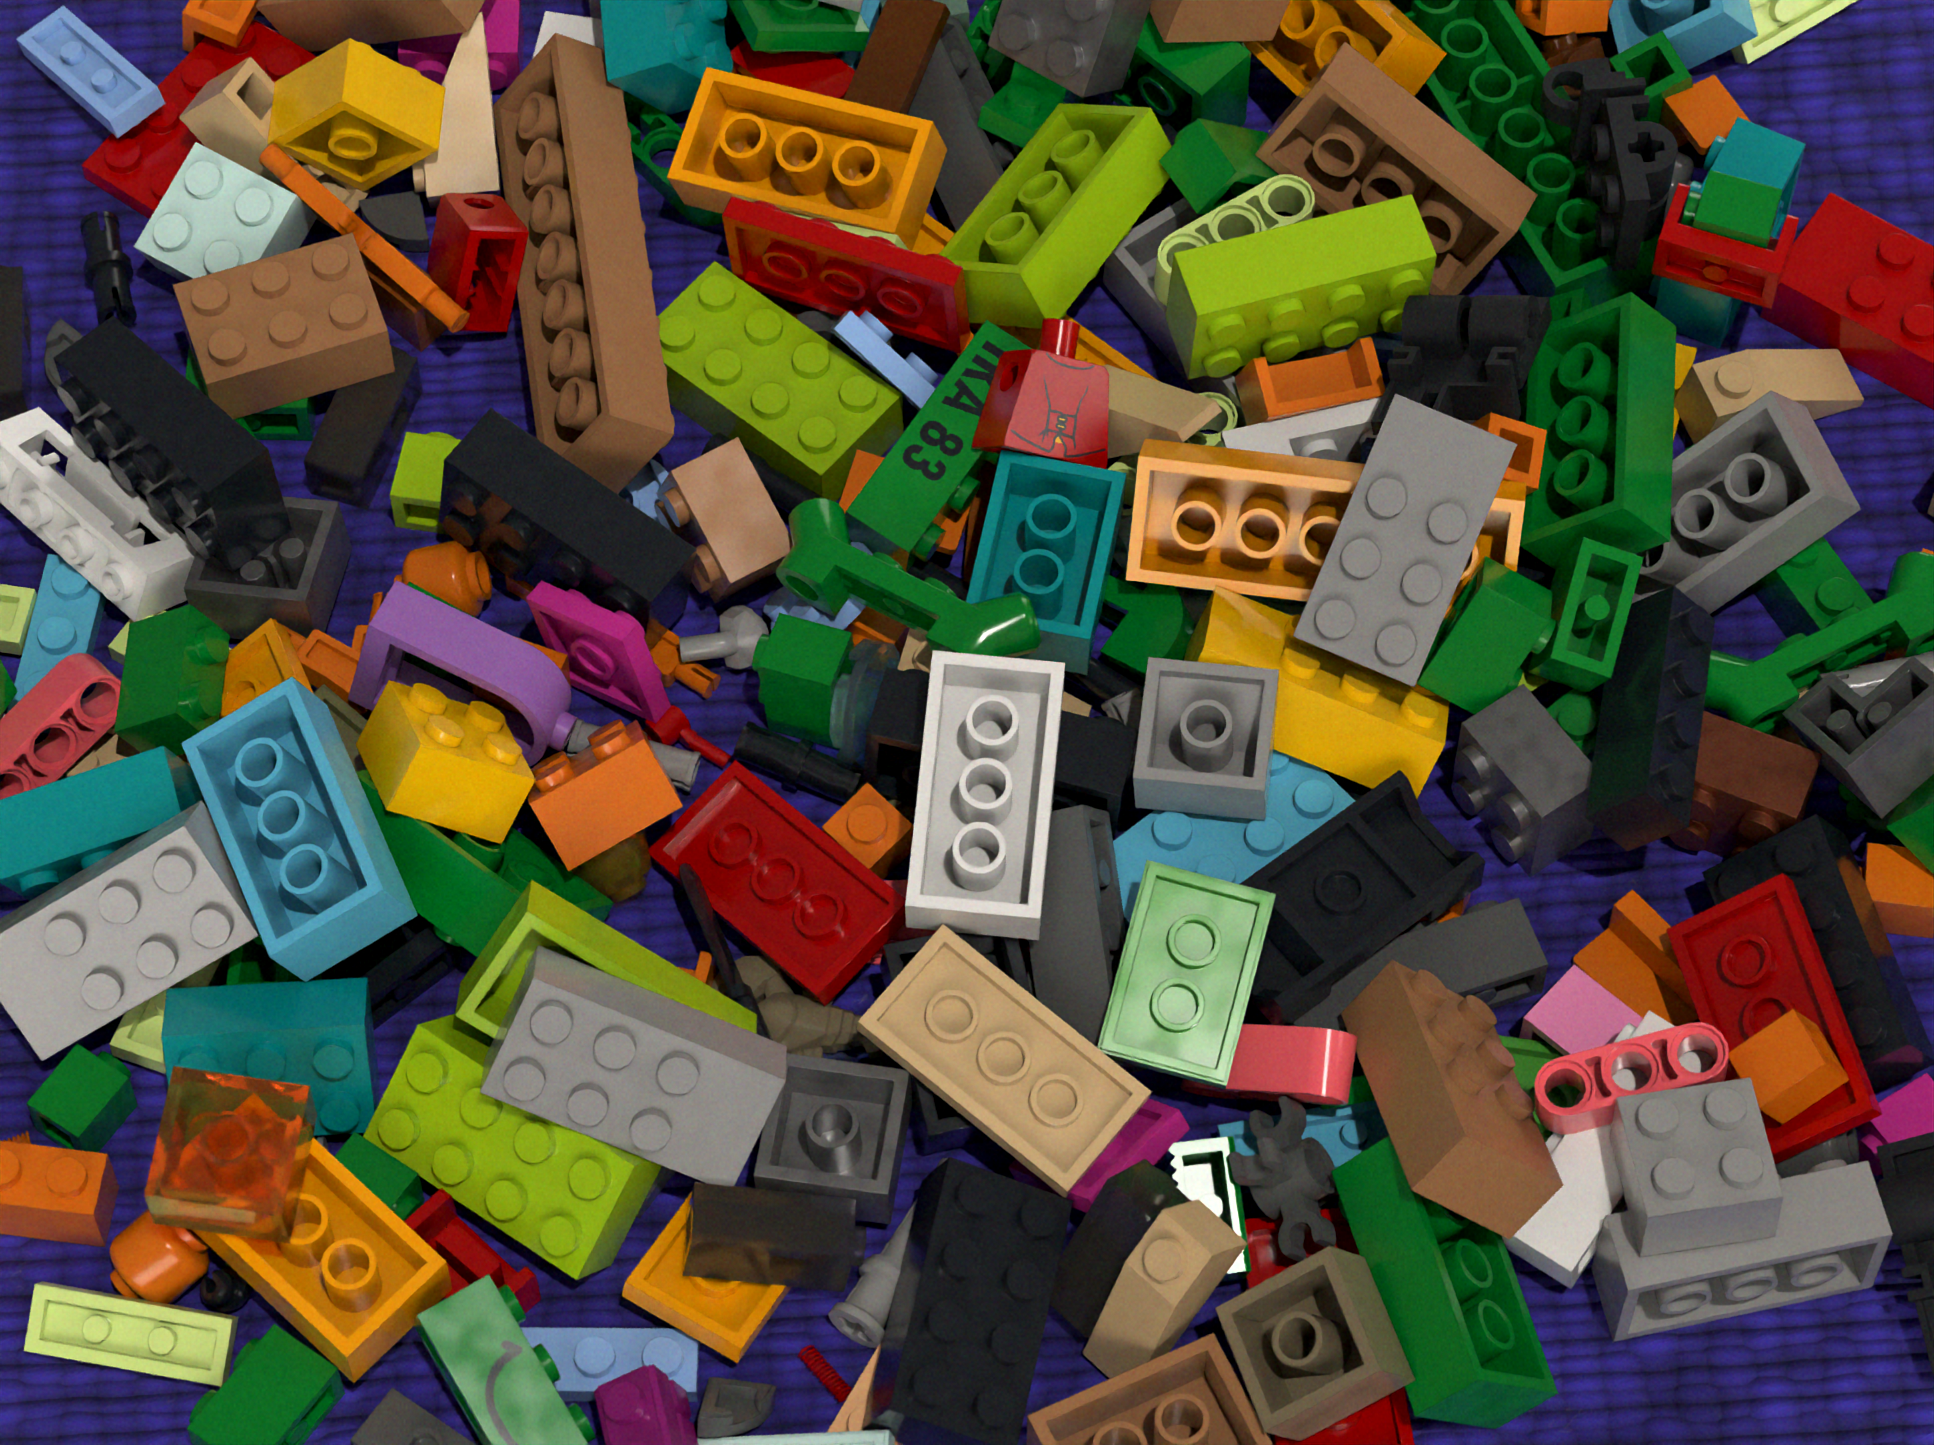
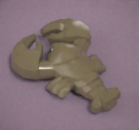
[711,955,883,1059]

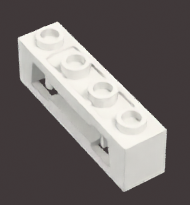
[0,407,197,622]

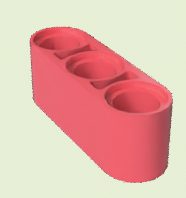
[0,653,121,800]
[1534,1022,1729,1135]
[1181,1024,1358,1105]

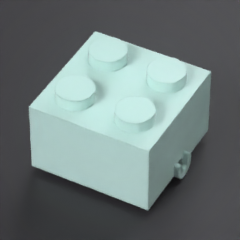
[134,142,317,282]

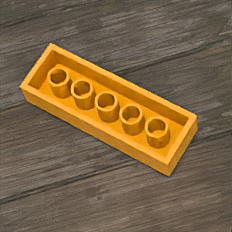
[1126,438,1526,617]

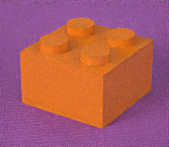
[527,719,683,871]

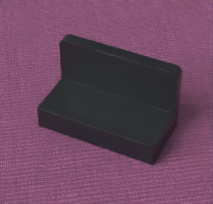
[321,916,460,1030]

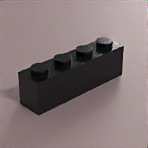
[1585,585,1715,851]

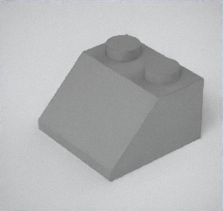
[1133,657,1279,820]

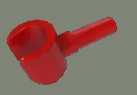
[644,705,732,770]

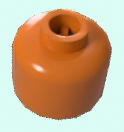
[394,540,492,617]
[109,1206,210,1304]

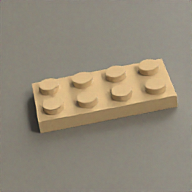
[856,924,1152,1198]

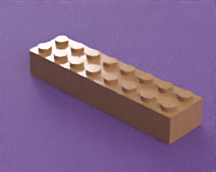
[493,33,675,494]

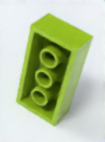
[939,103,1172,329]
[1165,194,1437,380]
[658,261,903,502]
[455,880,757,1038]
[363,1014,662,1280]

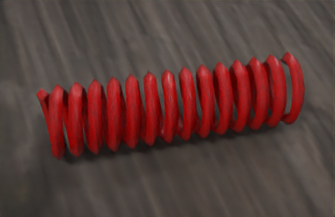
[798,1345,852,1404]

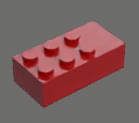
[1760,192,1934,410]

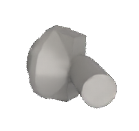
[679,605,769,669]

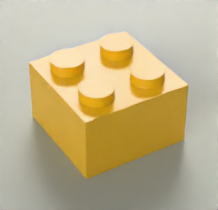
[267,38,445,192]
[355,680,536,844]

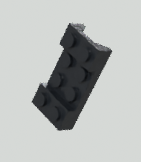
[1240,770,1486,1026]

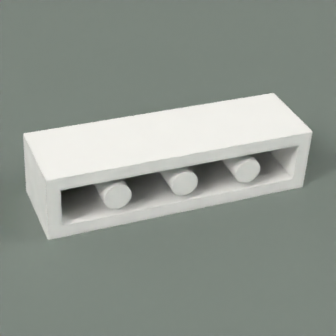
[1502,1010,1715,1289]

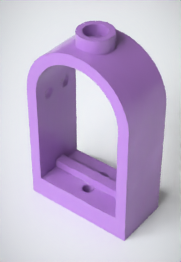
[348,580,578,767]

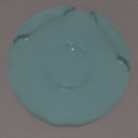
[830,639,900,767]

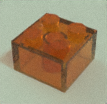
[144,1066,317,1244]

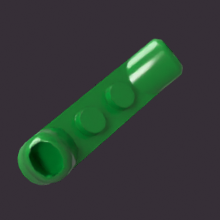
[775,498,1042,658]
[1704,551,1934,735]

